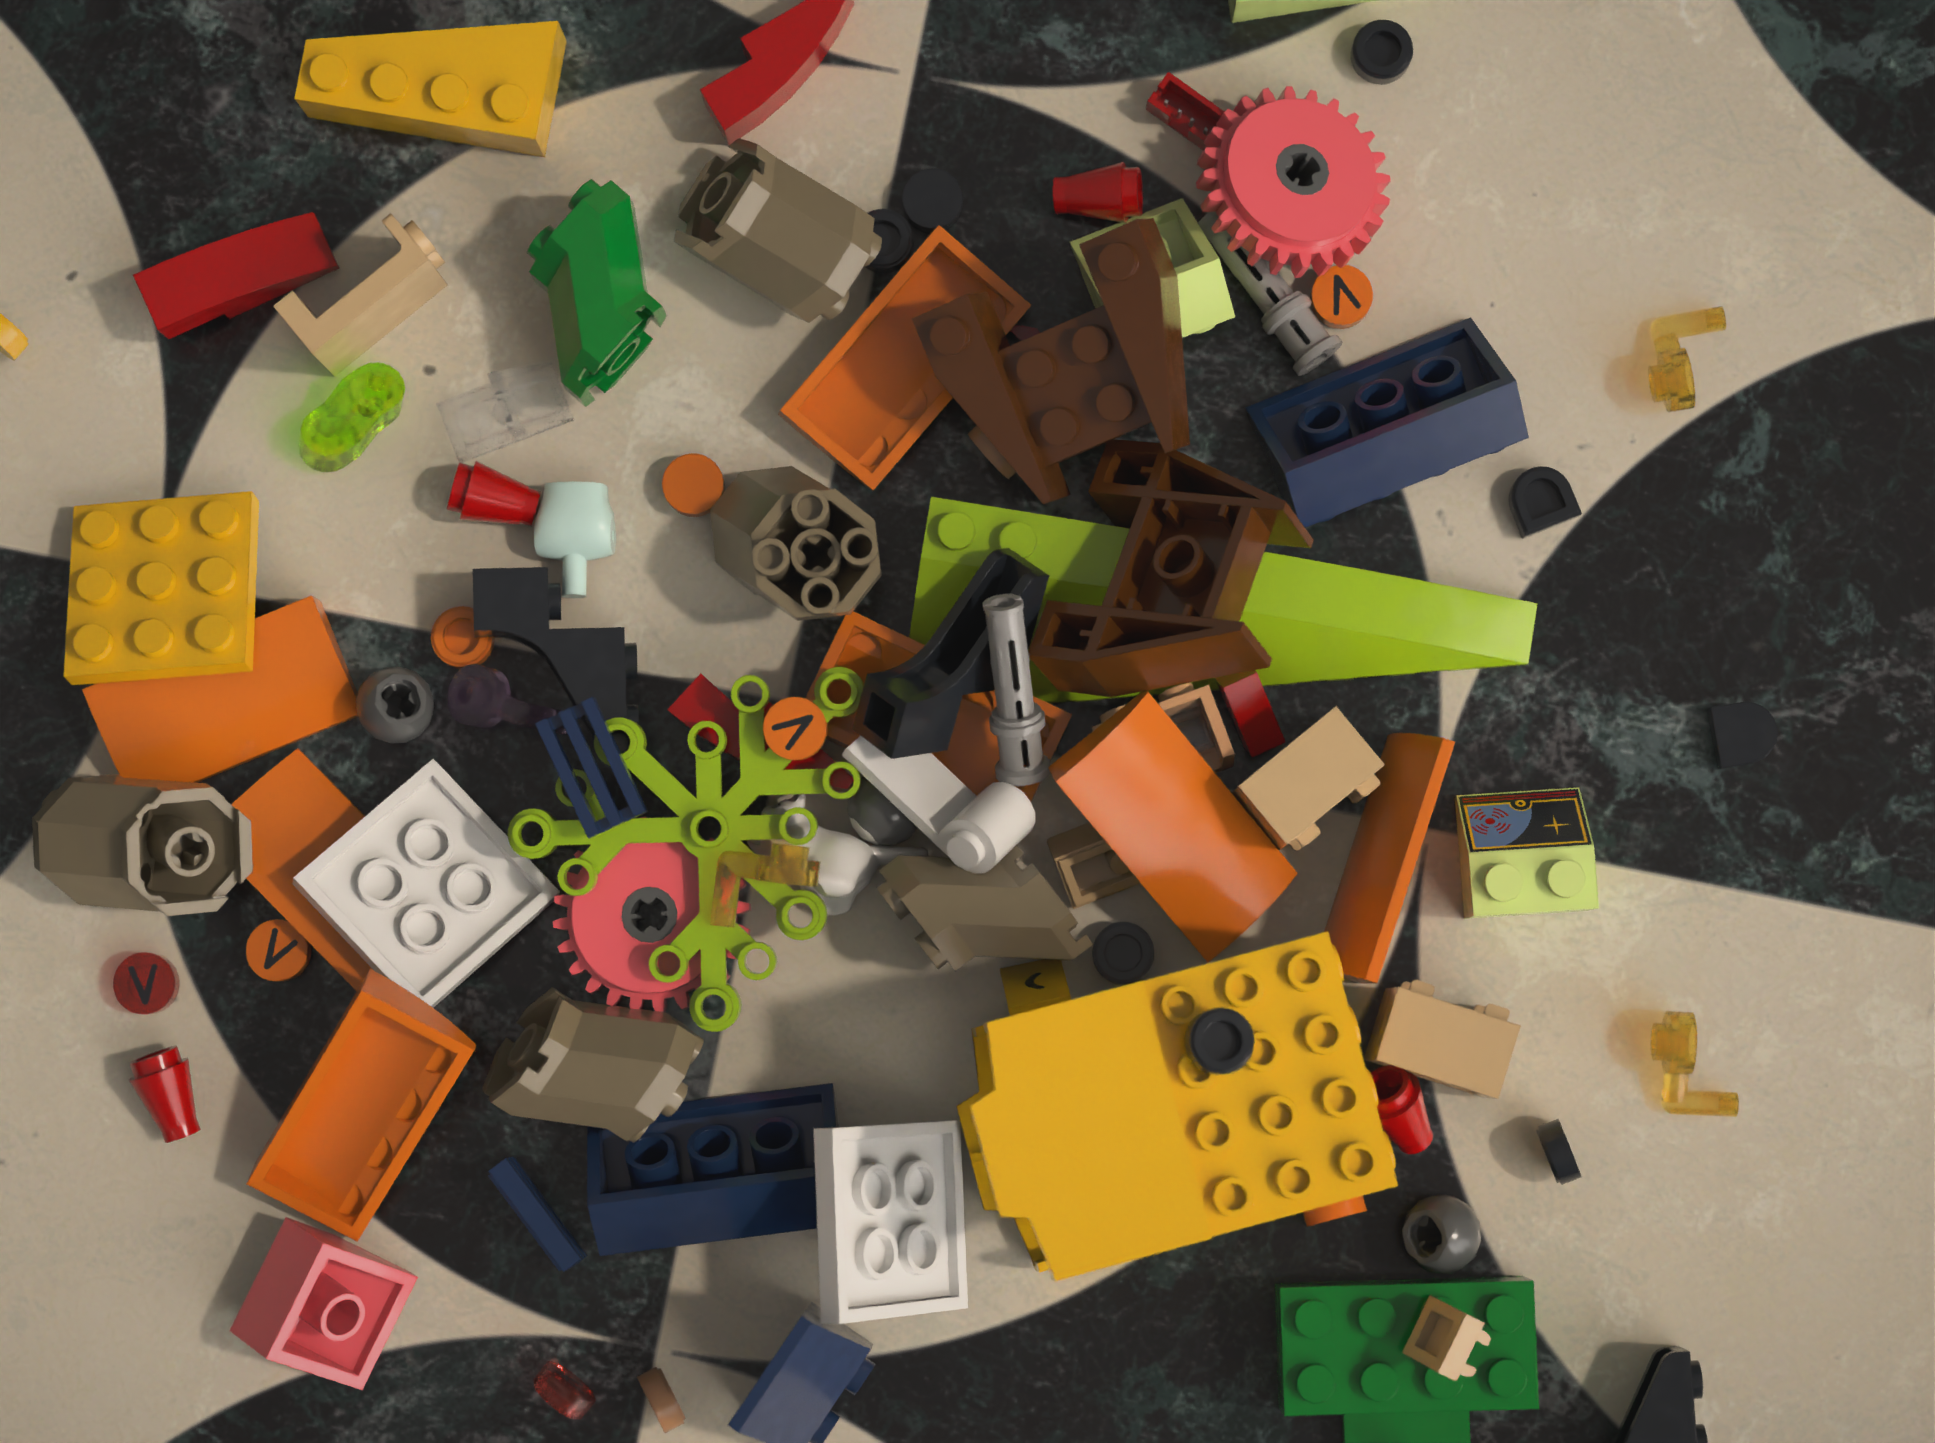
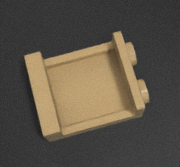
[273,213,448,376]

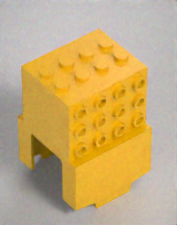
[956,932,1398,1281]

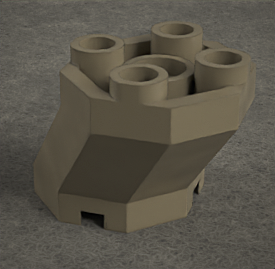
[674,138,882,323]
[710,466,882,621]
[32,774,253,916]
[876,845,1093,972]
[482,987,704,1143]

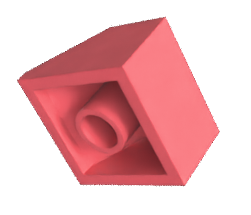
[230,1217,418,1390]

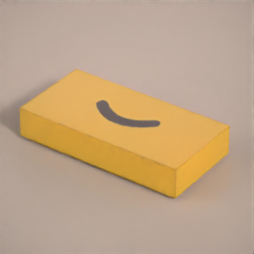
[1000,960,1072,1016]

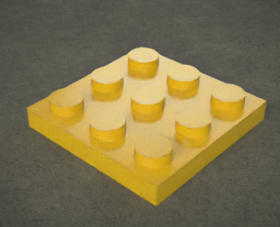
[64,491,259,685]

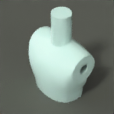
[534,481,616,598]

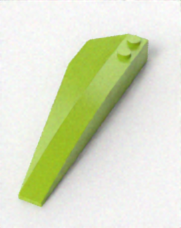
[909,497,1538,703]

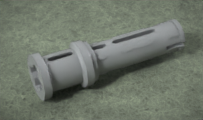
[1198,211,1343,376]
[983,594,1051,786]

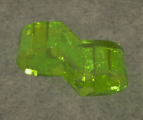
[298,362,405,472]

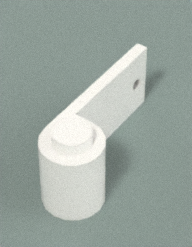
[841,736,1035,874]

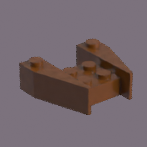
[912,218,1190,504]
[1028,439,1314,697]

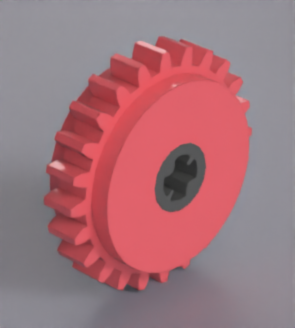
[1196,86,1391,278]
[553,817,751,1012]

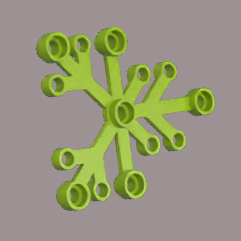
[508,667,864,1032]

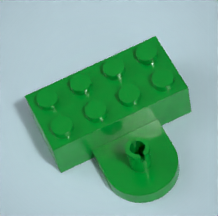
[1274,1276,1539,1443]

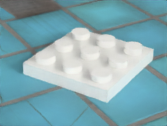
[292,759,560,1008]
[814,1120,968,1324]

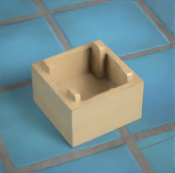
[1233,706,1385,851]
[1364,980,1521,1099]

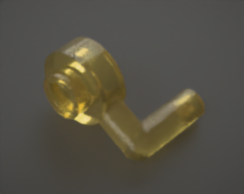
[1648,306,1726,413]
[710,843,821,927]
[1650,1011,1739,1117]

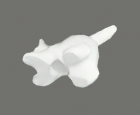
[747,794,929,915]

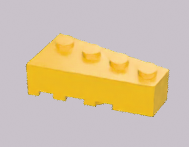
[294,21,567,157]

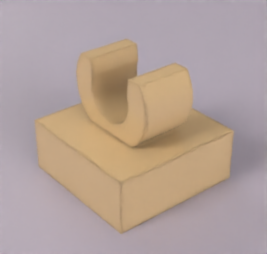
[1402,1295,1491,1382]

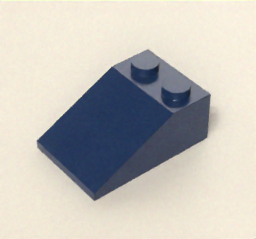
[728,1302,876,1443]

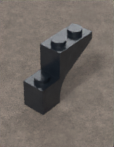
[852,548,1049,759]
[472,567,639,754]
[1612,1346,1708,1443]

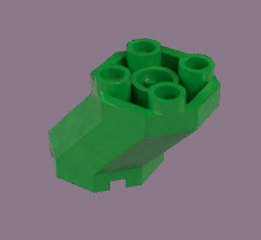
[527,179,667,407]

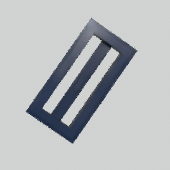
[535,697,648,838]
[488,1156,588,1272]

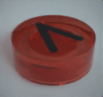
[113,952,180,1015]
[533,1361,596,1420]

